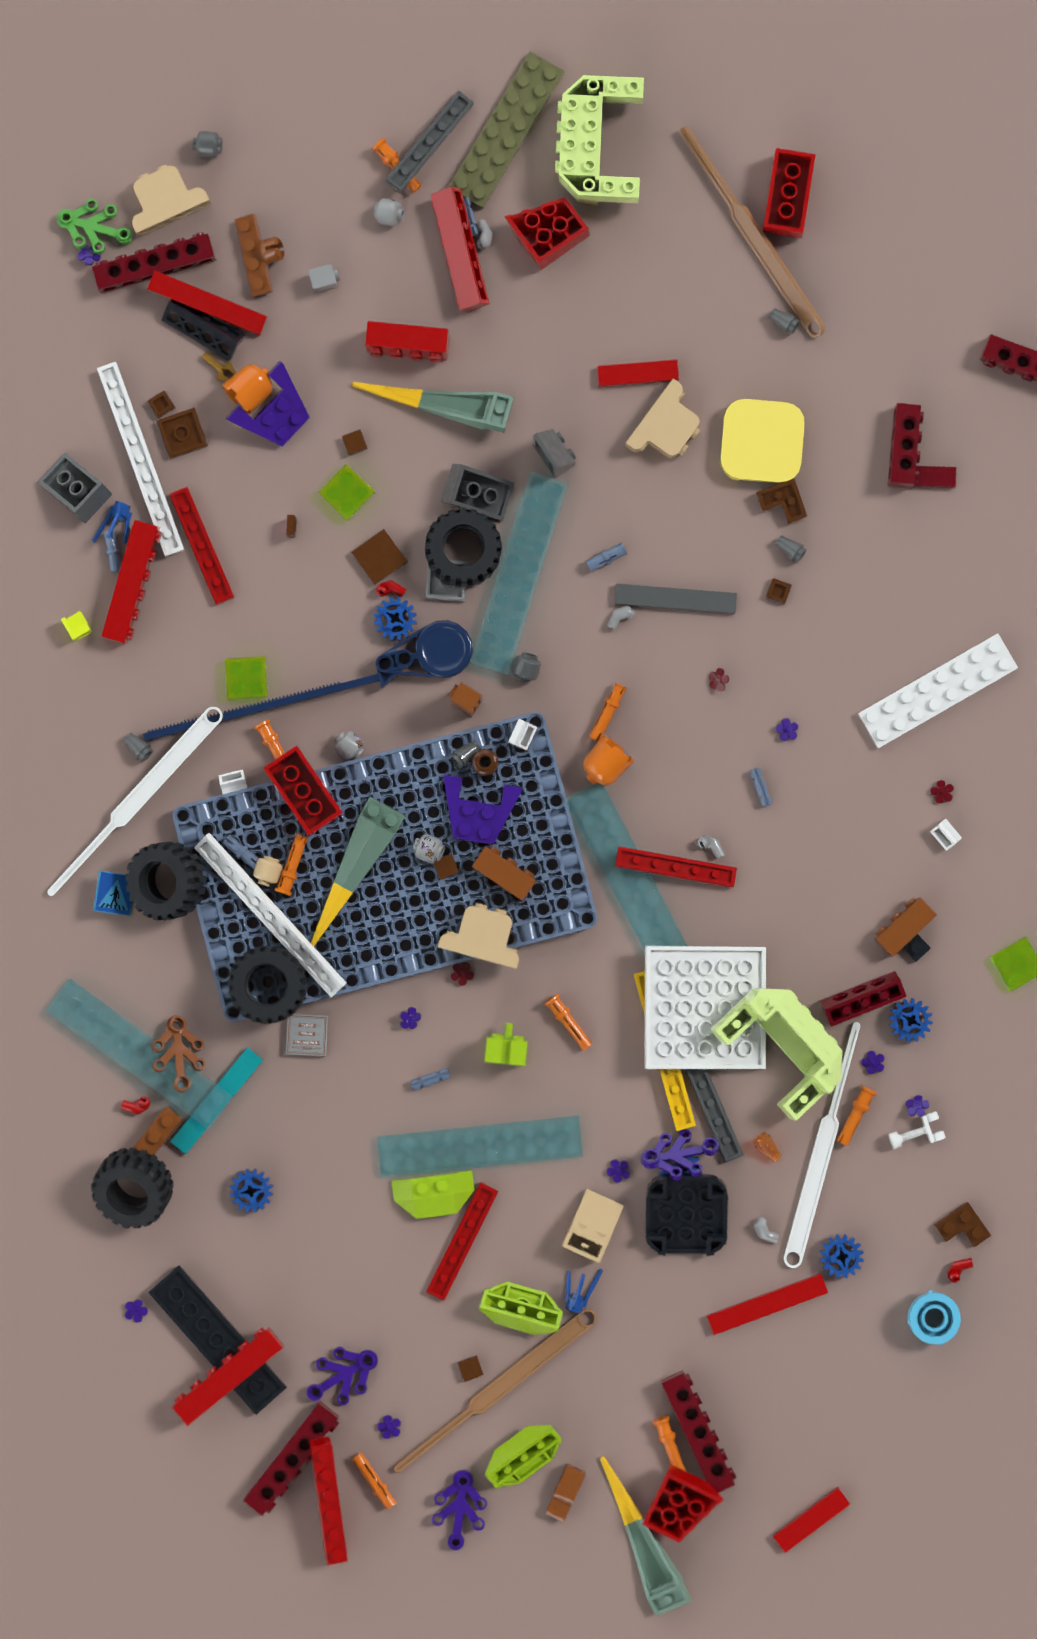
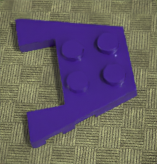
[226,361,310,447]
[444,775,522,845]

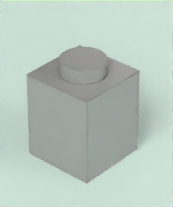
[308,264,340,293]

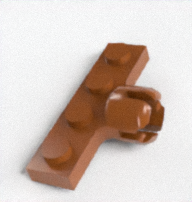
[235,214,285,298]

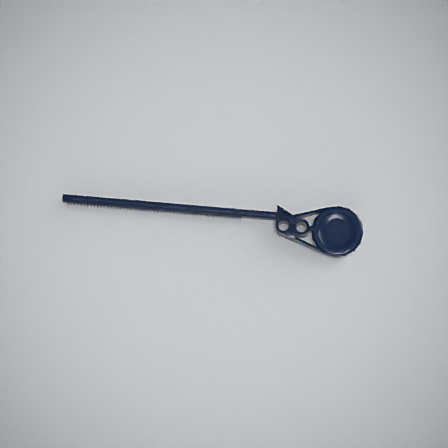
[143,620,473,741]

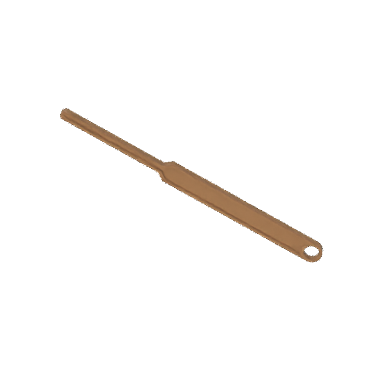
[680,126,825,337]
[394,1309,597,1473]

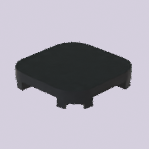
[645,1173,728,1256]

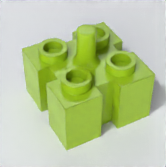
[485,1022,528,1066]

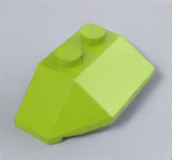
[392,1170,475,1219]
[479,1282,563,1335]
[485,1425,562,1488]

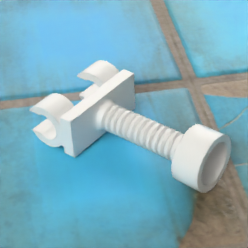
[888,1111,946,1149]

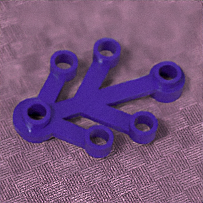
[641,1129,719,1181]
[307,1346,378,1405]
[432,1470,487,1550]

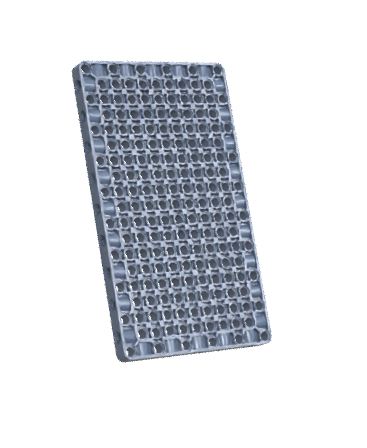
[173,712,598,1022]

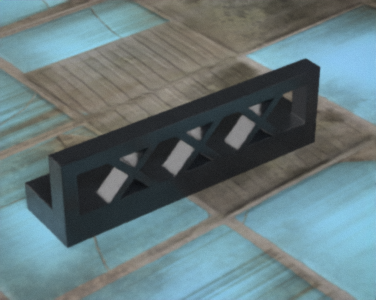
[161,300,246,361]

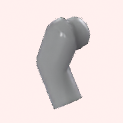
[476,219,493,250]
[607,606,635,630]
[697,835,725,859]
[754,1217,779,1244]

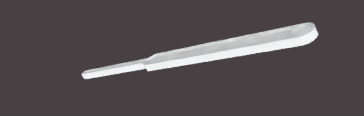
[47,707,223,896]
[784,1022,860,1268]

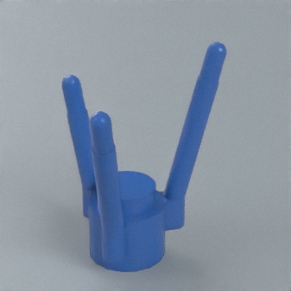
[92,501,132,543]
[564,1269,603,1313]

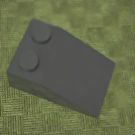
[533,429,576,478]
[38,453,112,524]
[441,464,514,521]

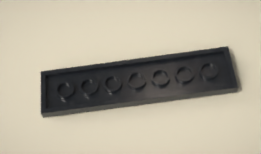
[148,1265,287,1415]

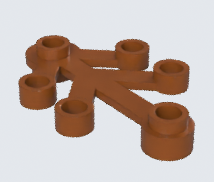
[151,1015,206,1093]

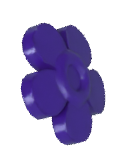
[78,245,101,265]
[776,718,798,741]
[400,1007,421,1029]
[862,1051,885,1074]
[906,1095,929,1117]
[607,1159,630,1183]
[125,1299,148,1323]
[378,1415,401,1439]

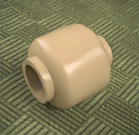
[253,855,282,887]

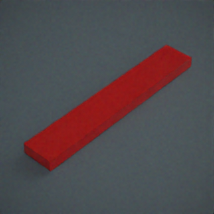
[147,270,267,336]
[169,487,235,605]
[614,846,737,888]
[426,1182,499,1301]
[707,1273,828,1335]

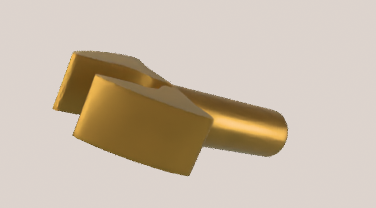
[202,352,236,382]

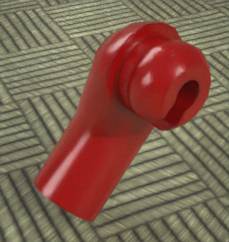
[376,580,407,598]
[120,1096,151,1115]
[947,1258,973,1283]

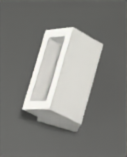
[508,719,537,750]
[218,770,248,794]
[930,819,962,851]

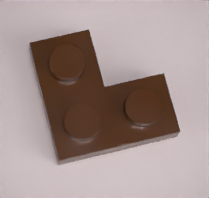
[756,479,808,523]
[934,1202,991,1247]

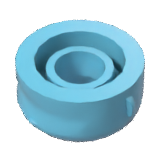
[907,1290,961,1345]

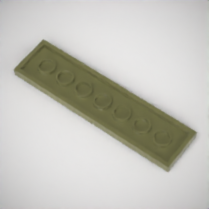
[449,51,564,209]

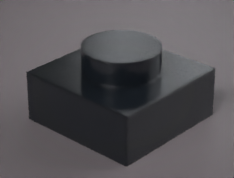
[903,934,931,962]

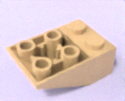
[562,1189,624,1263]

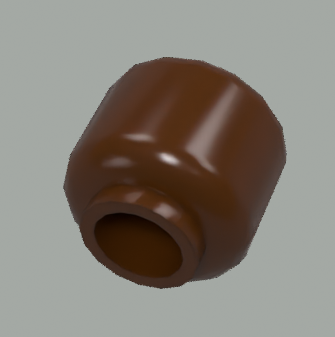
[472,749,498,776]

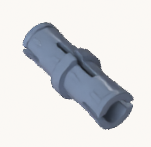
[103,531,122,573]
[586,543,627,572]
[222,835,259,870]

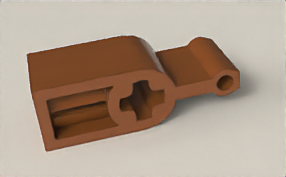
[545,1463,586,1522]

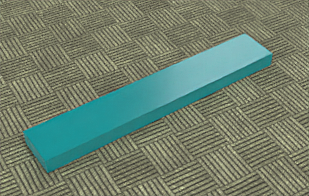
[170,1047,264,1154]

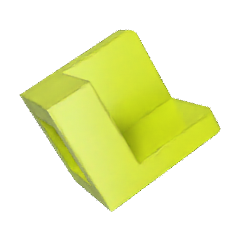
[61,611,93,642]

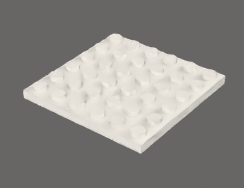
[645,946,766,1069]

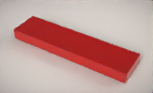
[597,359,679,387]
[773,1487,850,1553]

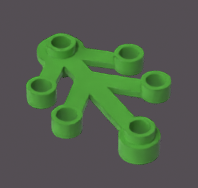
[57,199,133,255]

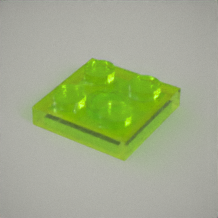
[318,464,376,521]
[225,656,268,699]
[990,937,1037,992]

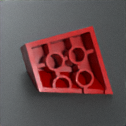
[504,197,590,270]
[642,1464,724,1543]

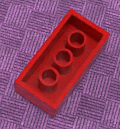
[762,148,816,238]
[365,321,449,363]
[263,745,344,836]

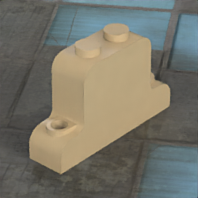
[132,165,211,238]
[625,378,701,458]
[438,903,519,969]

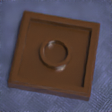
[157,407,208,459]
[351,529,407,585]

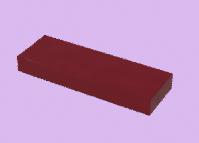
[900,465,956,488]

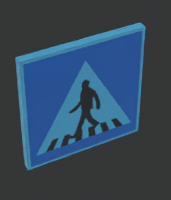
[93,871,132,916]

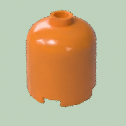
[221,364,273,415]
[583,734,635,786]

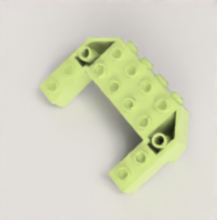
[555,75,644,206]
[710,988,842,1121]

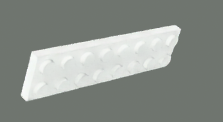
[858,633,1018,748]

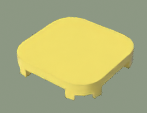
[720,399,805,484]

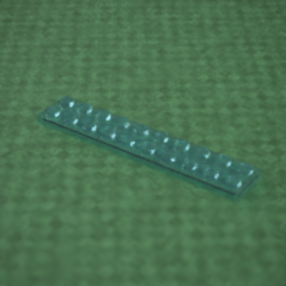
[470,471,569,676]
[566,782,687,951]
[45,978,233,1129]
[377,1115,583,1177]

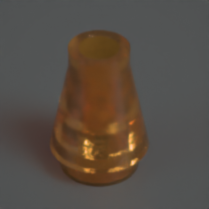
[753,1132,782,1162]

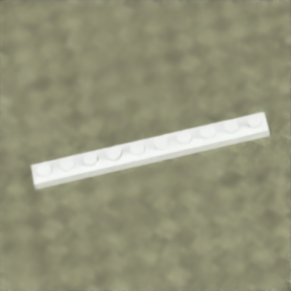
[97,362,184,557]
[194,833,346,997]

